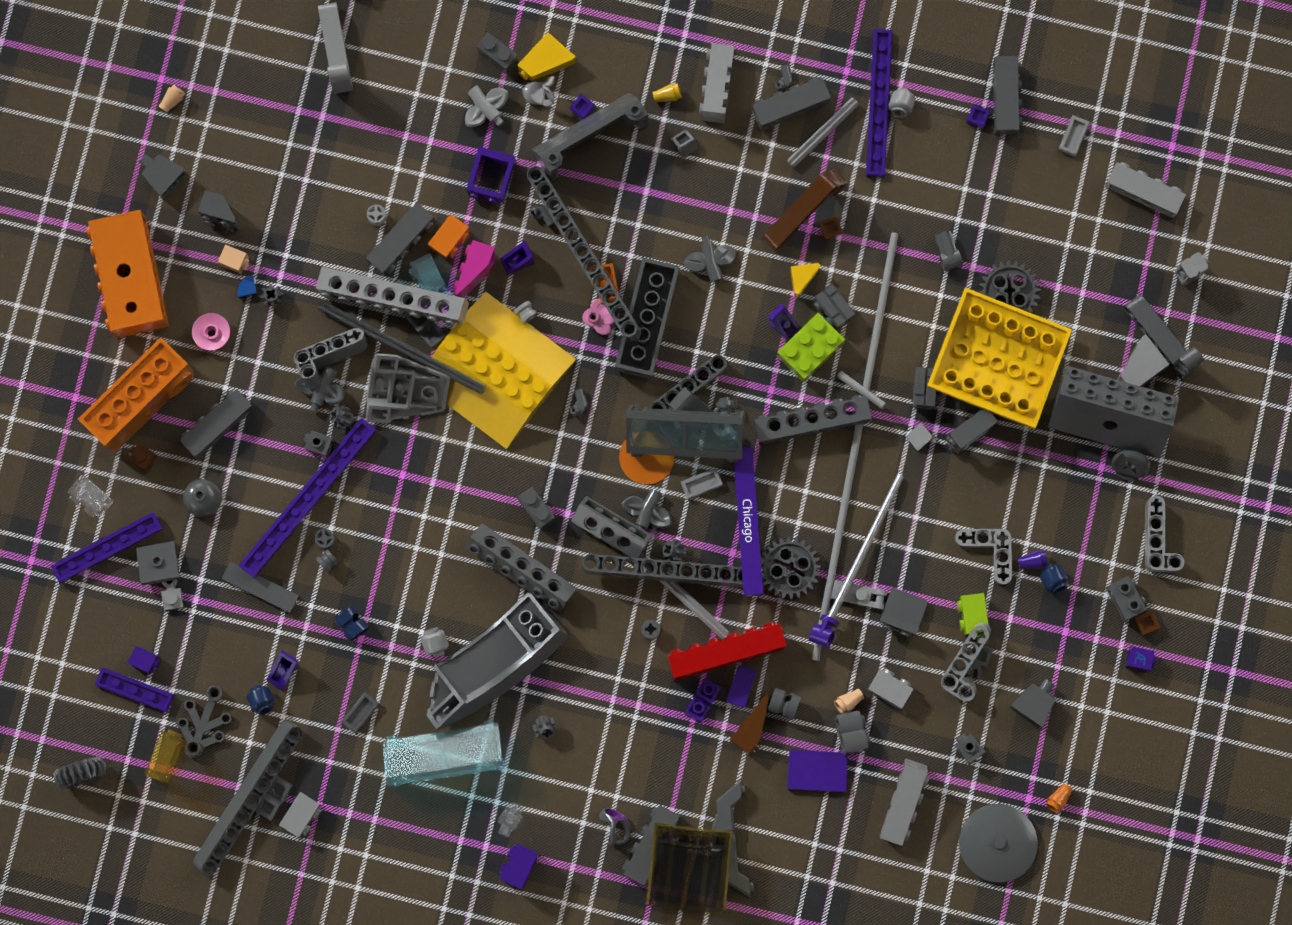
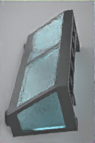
[626,405,745,462]

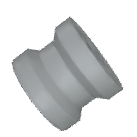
[367,205,387,226]
[514,301,538,324]

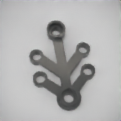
[177,685,232,758]

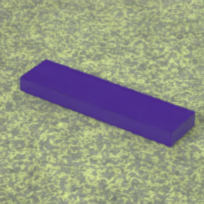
[95,667,174,713]

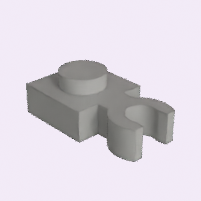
[161,579,184,611]

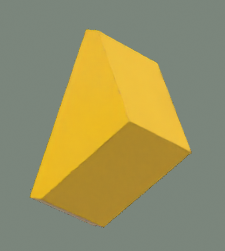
[790,263,821,298]

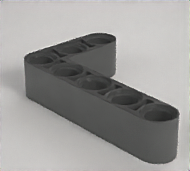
[1124,295,1204,379]
[649,355,727,449]

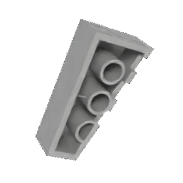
[699,43,734,123]

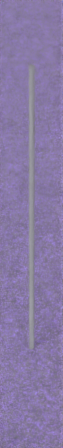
[812,233,899,661]

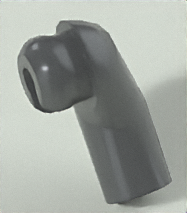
[775,65,793,92]
[570,389,588,417]

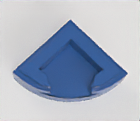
[237,275,257,298]

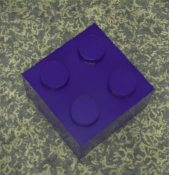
[498,843,540,890]

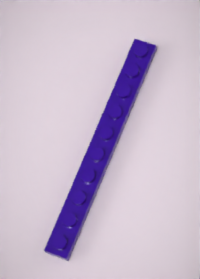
[239,418,377,578]

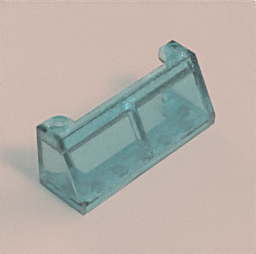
[382,720,506,788]

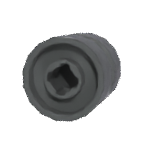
[767,687,801,720]

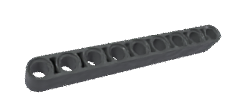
[581,554,743,588]
[193,720,303,876]

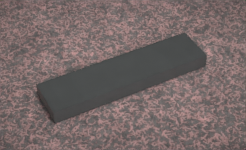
[222,562,299,613]

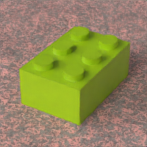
[777,313,845,383]

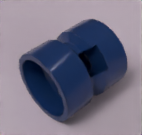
[334,606,370,642]

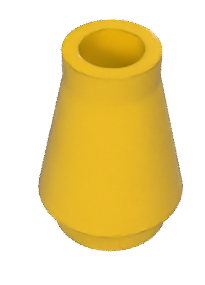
[653,83,682,103]

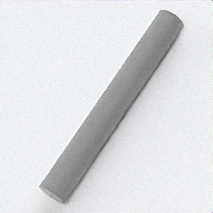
[837,371,886,409]

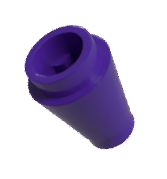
[1018,550,1048,569]

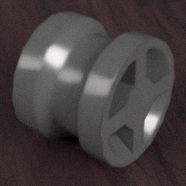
[315,529,335,550]
[316,549,340,573]
[641,619,660,640]

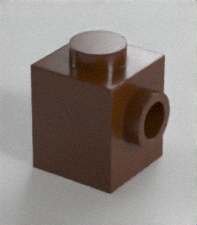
[128,444,158,472]

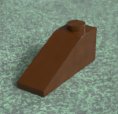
[730,694,769,755]

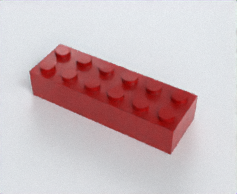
[668,622,787,681]

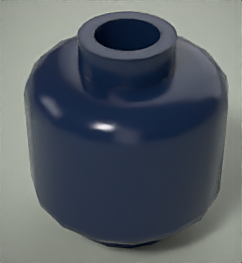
[1040,564,1069,594]
[247,685,275,715]

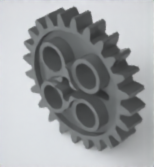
[978,260,1041,313]
[761,537,821,600]

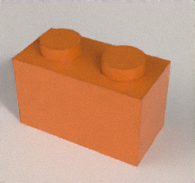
[428,214,470,261]

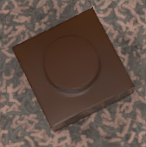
[818,216,844,241]
[1134,610,1161,636]

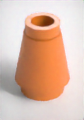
[1046,783,1073,813]

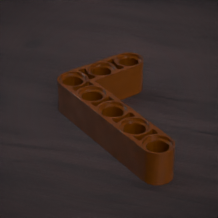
[762,169,848,251]

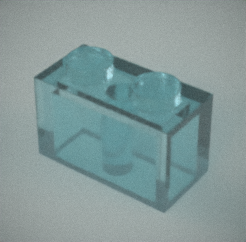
[409,253,448,293]

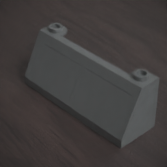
[532,93,648,183]

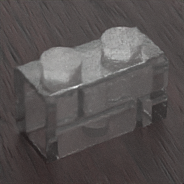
[67,474,114,518]

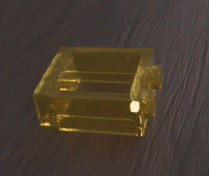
[144,729,186,784]

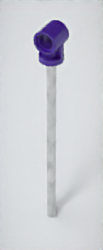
[809,474,904,649]

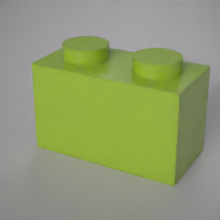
[957,593,988,636]

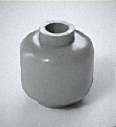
[889,88,915,118]
[421,627,449,657]

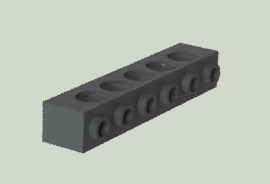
[754,395,872,445]
[465,523,577,613]

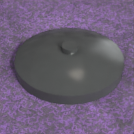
[959,804,1038,883]

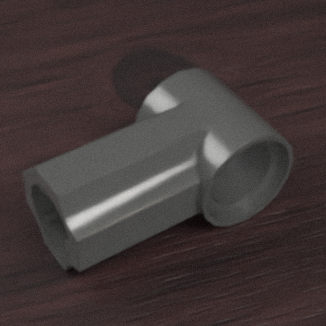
[935,231,963,271]

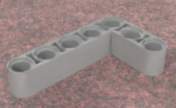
[318,2,353,94]

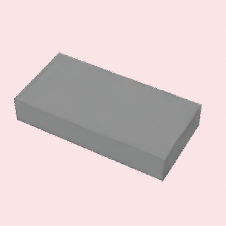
[1058,115,1090,157]
[680,468,723,500]

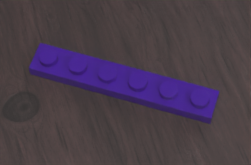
[51,512,163,584]

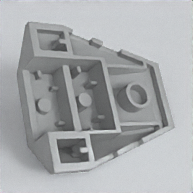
[366,353,450,423]

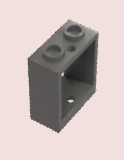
[946,409,998,454]

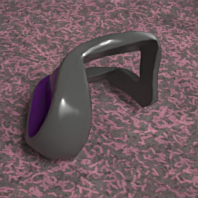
[599,808,631,845]

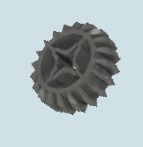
[53,757,107,790]

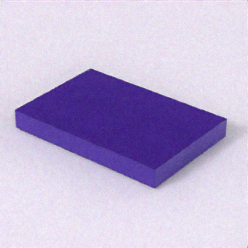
[787,750,848,792]

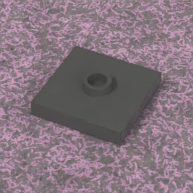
[136,541,180,586]

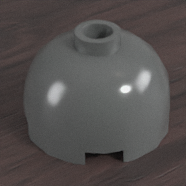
[183,479,222,518]

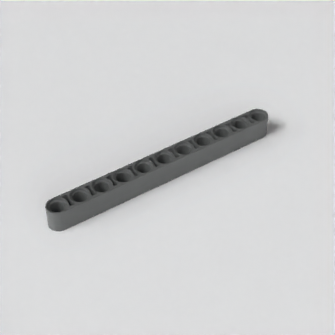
[527,166,641,341]

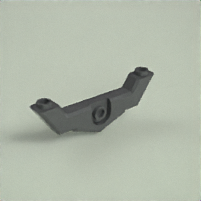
[708,780,754,897]

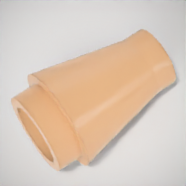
[159,84,185,113]
[834,689,864,714]

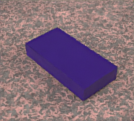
[726,665,757,708]

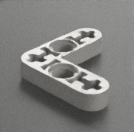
[955,529,1012,585]

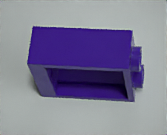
[466,146,516,204]

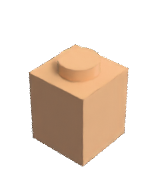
[218,245,250,274]

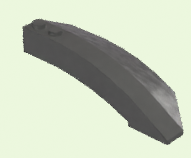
[427,592,570,730]

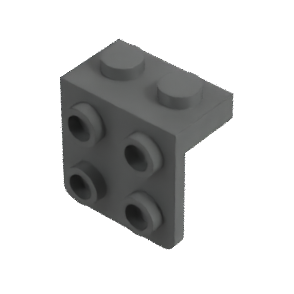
[879,588,927,638]

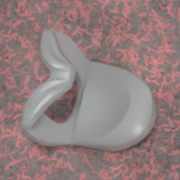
[522,76,555,107]

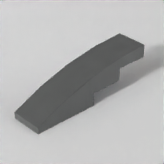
[389,279,446,350]

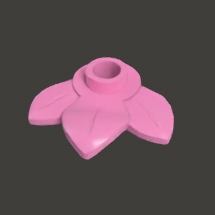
[582,298,620,335]

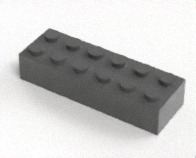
[615,257,680,380]

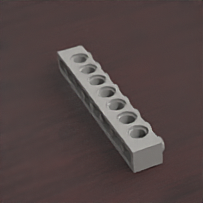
[316,267,469,326]

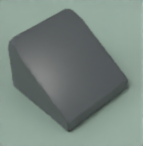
[671,129,699,158]

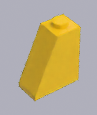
[518,32,576,82]

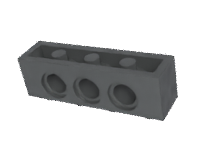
[571,496,652,558]

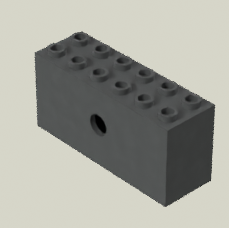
[1048,366,1179,459]

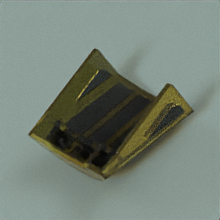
[644,822,733,913]

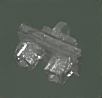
[497,803,523,837]

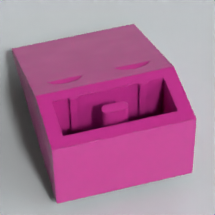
[453,240,496,298]

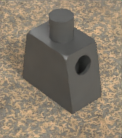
[139,154,187,200]
[1010,679,1055,728]

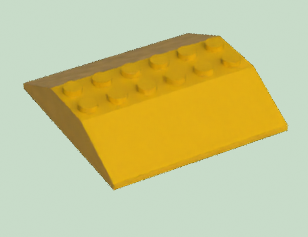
[927,288,1072,429]
[425,292,576,449]

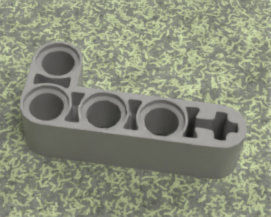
[1145,495,1185,573]
[941,622,991,701]

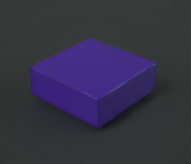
[569,94,596,120]
[966,104,991,129]

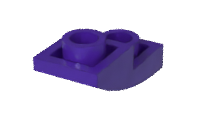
[684,678,721,723]

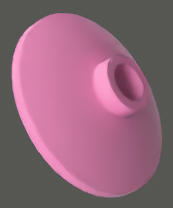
[192,313,230,351]

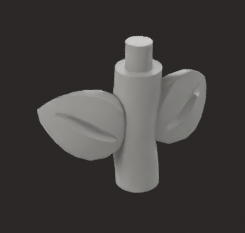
[465,85,508,127]

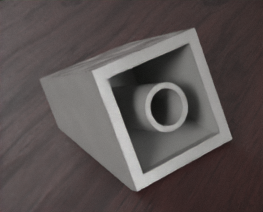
[1117,334,1169,387]

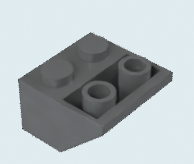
[198,190,240,232]

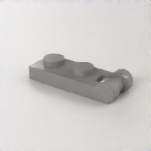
[831,580,888,610]

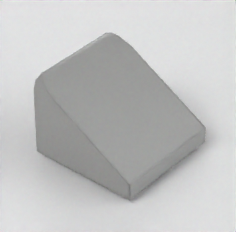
[905,423,933,451]

